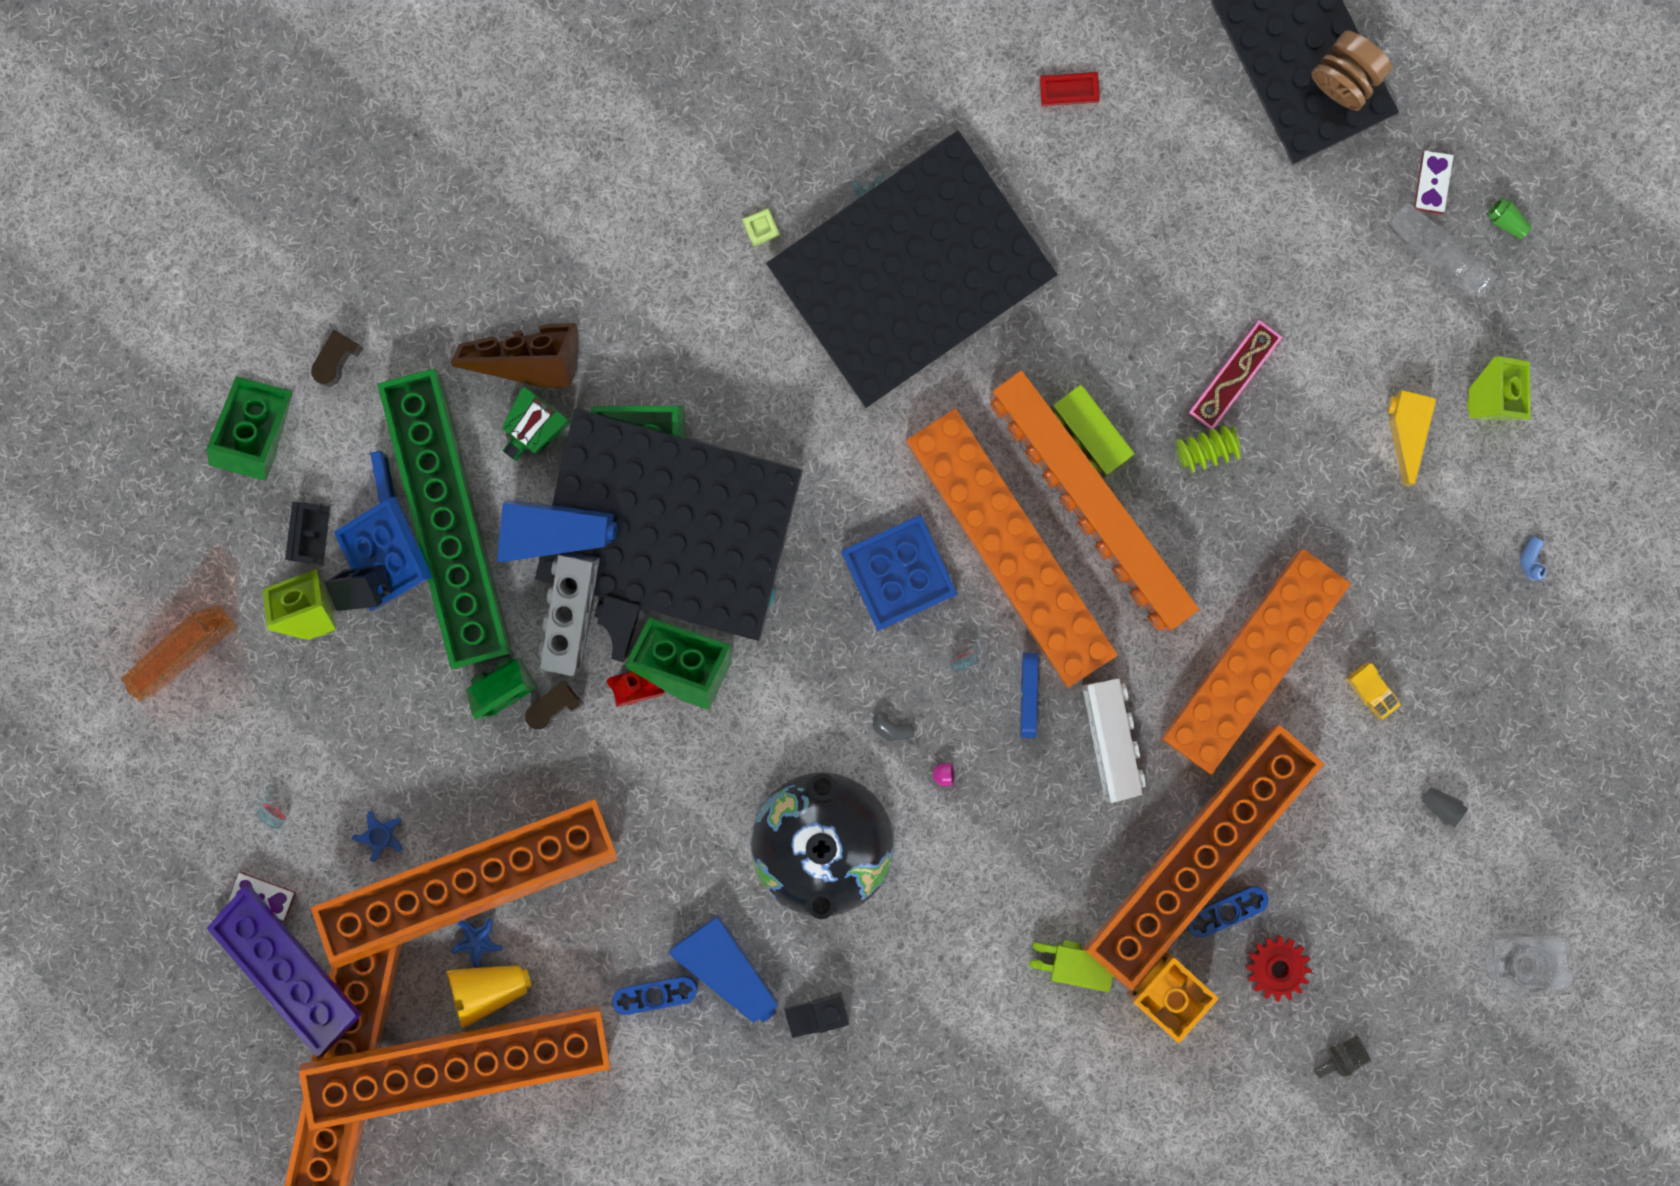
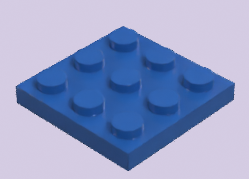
[334,497,432,611]
[841,515,958,632]

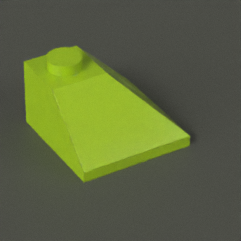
[1467,356,1531,420]
[262,569,336,640]

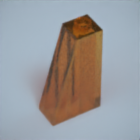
[120,605,238,702]

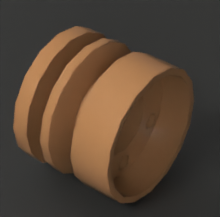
[1311,31,1392,111]

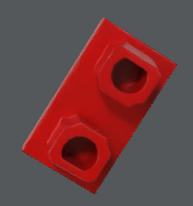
[606,672,665,707]

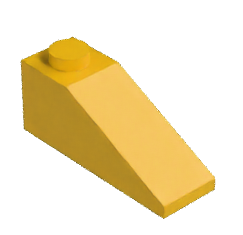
[1387,390,1436,486]

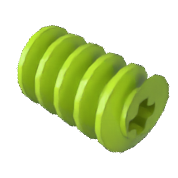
[1175,425,1241,473]

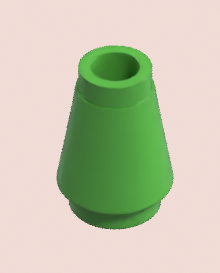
[1487,197,1532,239]

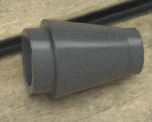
[1421,787,1468,828]

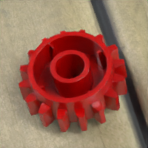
[1245,935,1312,1002]

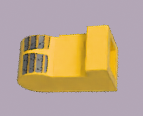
[1345,663,1401,721]

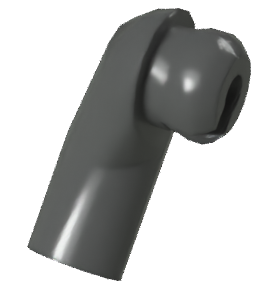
[872,712,914,741]

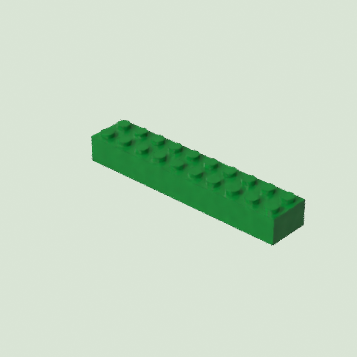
[377,369,513,670]

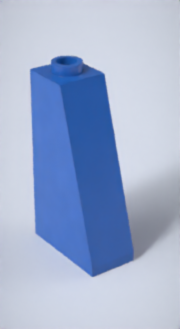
[497,500,617,562]
[668,915,779,1023]

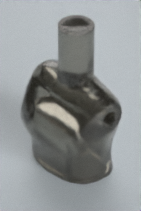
[1313,1035,1371,1079]

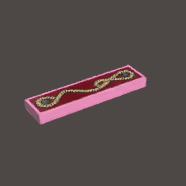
[1188,320,1283,430]

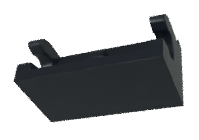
[285,501,330,565]
[324,565,391,611]

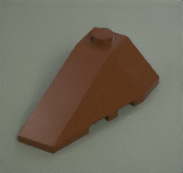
[451,323,578,388]

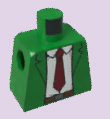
[502,387,571,461]

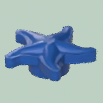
[352,811,403,862]
[451,918,503,968]

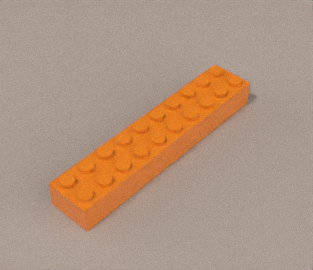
[989,370,1200,632]
[905,408,1118,688]
[1082,724,1325,991]
[310,799,617,969]
[284,943,403,1186]
[299,1005,610,1131]

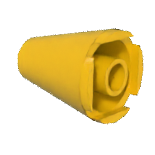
[446,965,531,1028]

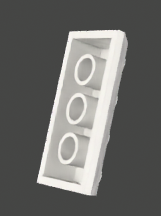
[1082,678,1146,803]

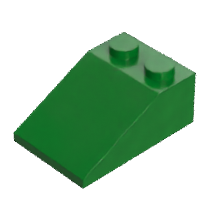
[207,376,293,481]
[591,405,685,437]
[625,617,731,710]
[466,656,538,720]

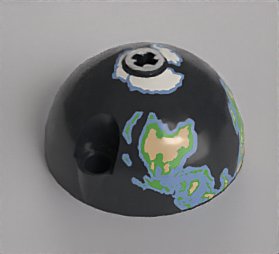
[750,772,894,920]

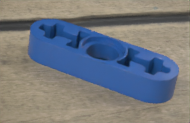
[1020,652,1038,738]
[1187,886,1268,938]
[612,976,698,1015]

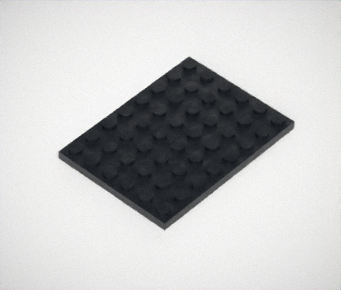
[766,130,1057,408]
[535,408,804,641]

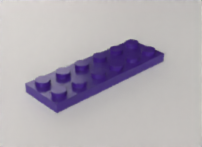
[207,886,362,1058]

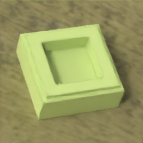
[742,208,780,247]

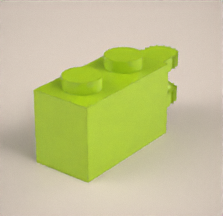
[1029,939,1113,993]

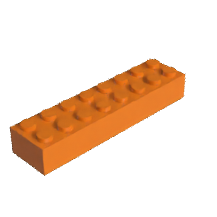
[1159,548,1351,775]

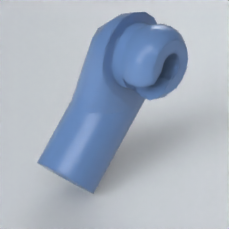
[1520,536,1547,581]

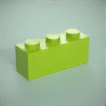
[1051,384,1135,478]

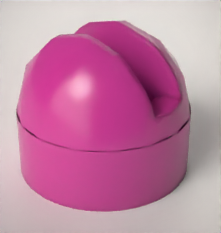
[932,763,954,787]

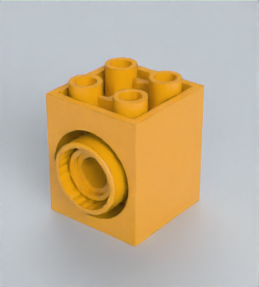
[1125,951,1219,1043]

